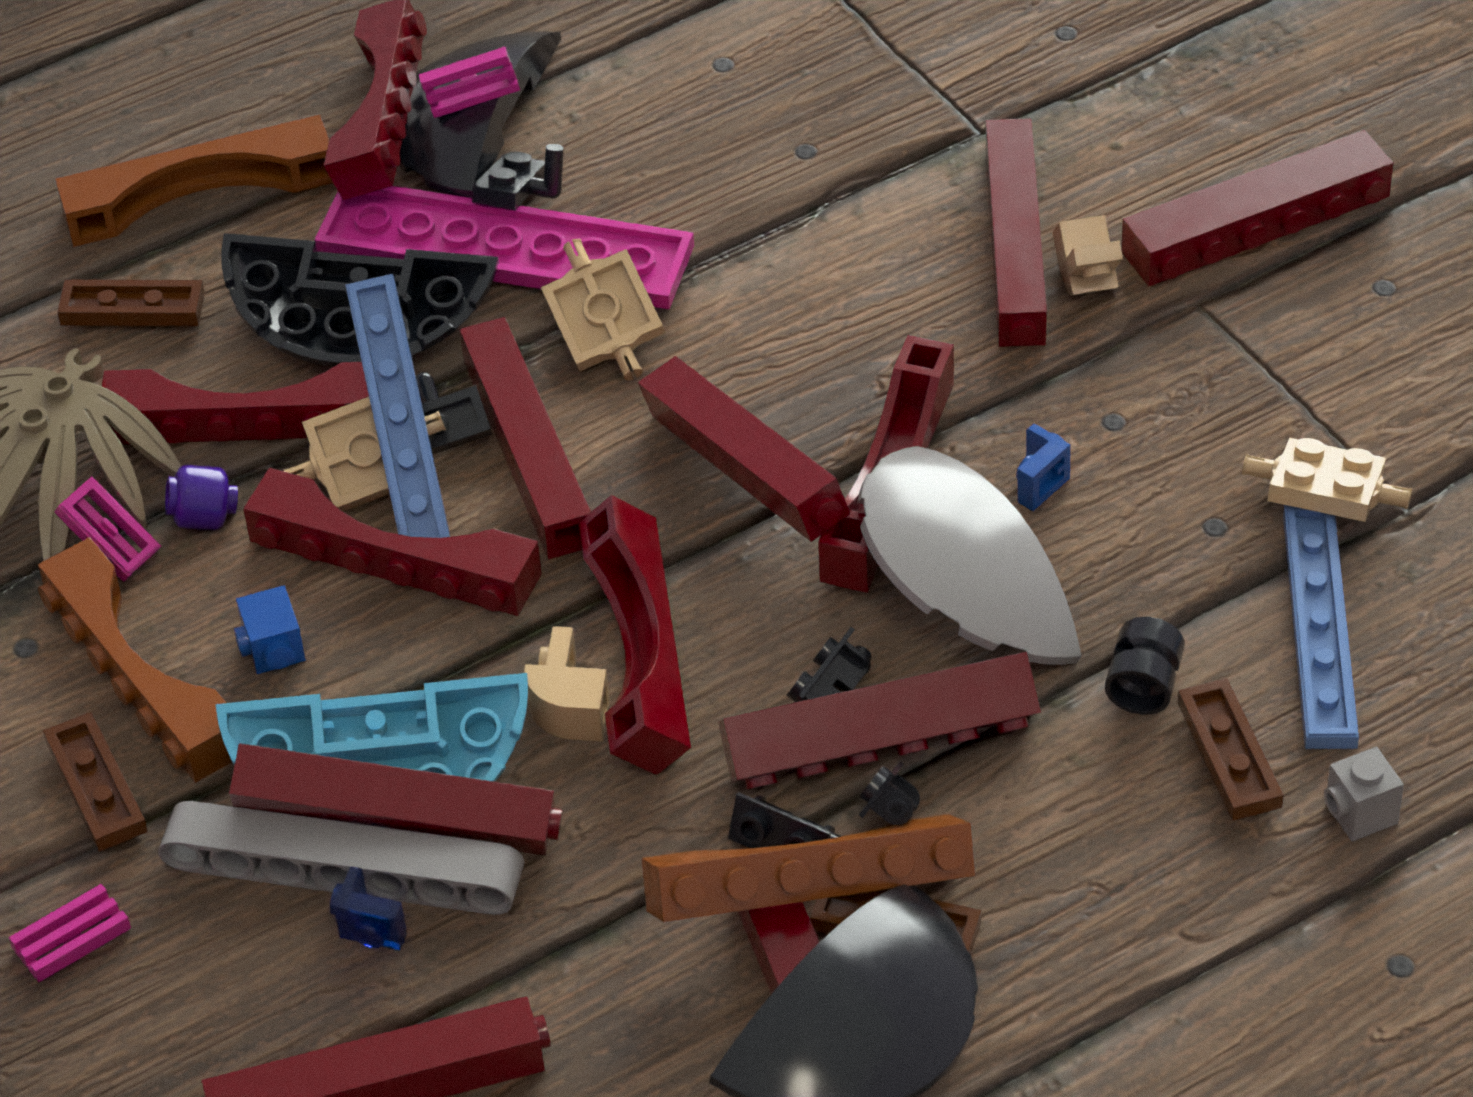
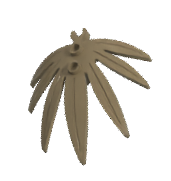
[0,348,181,561]

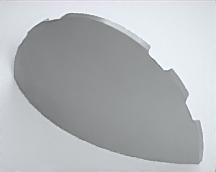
[857,446,1081,665]

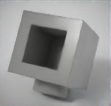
[1324,746,1404,841]

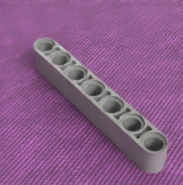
[158,801,525,915]

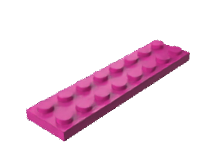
[314,186,694,310]

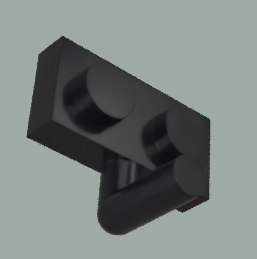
[472,144,564,210]
[416,372,492,454]

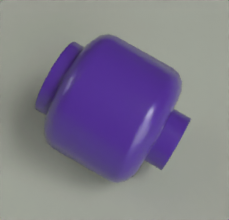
[165,465,238,530]

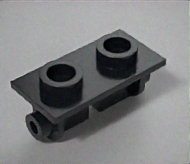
[786,627,872,703]
[859,761,920,825]
[728,792,841,848]

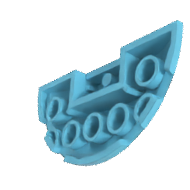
[215,673,528,782]

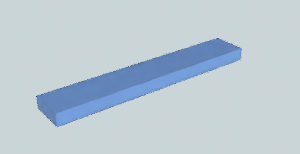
[345,274,451,538]
[1283,505,1359,749]

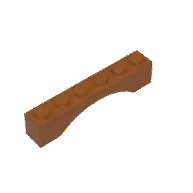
[55,115,333,247]
[38,537,232,783]
[641,814,975,922]

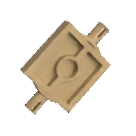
[541,239,665,381]
[283,397,446,512]
[1242,438,1412,522]

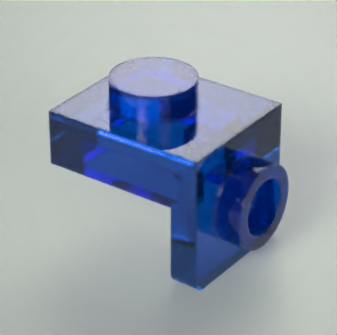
[330,866,407,951]

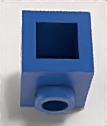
[234,585,306,674]

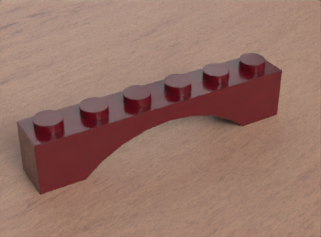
[324,0,427,200]
[818,335,954,593]
[102,362,369,445]
[243,468,542,616]
[579,495,691,775]

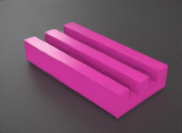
[419,47,520,118]
[54,476,161,582]
[9,884,131,983]

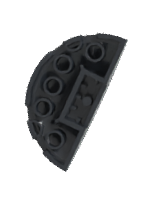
[399,31,561,198]
[221,233,499,367]
[709,884,978,1097]

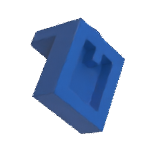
[1016,424,1071,511]

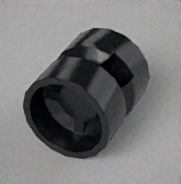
[1105,616,1185,715]

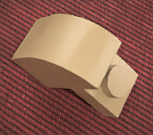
[1052,215,1123,296]
[524,626,610,742]

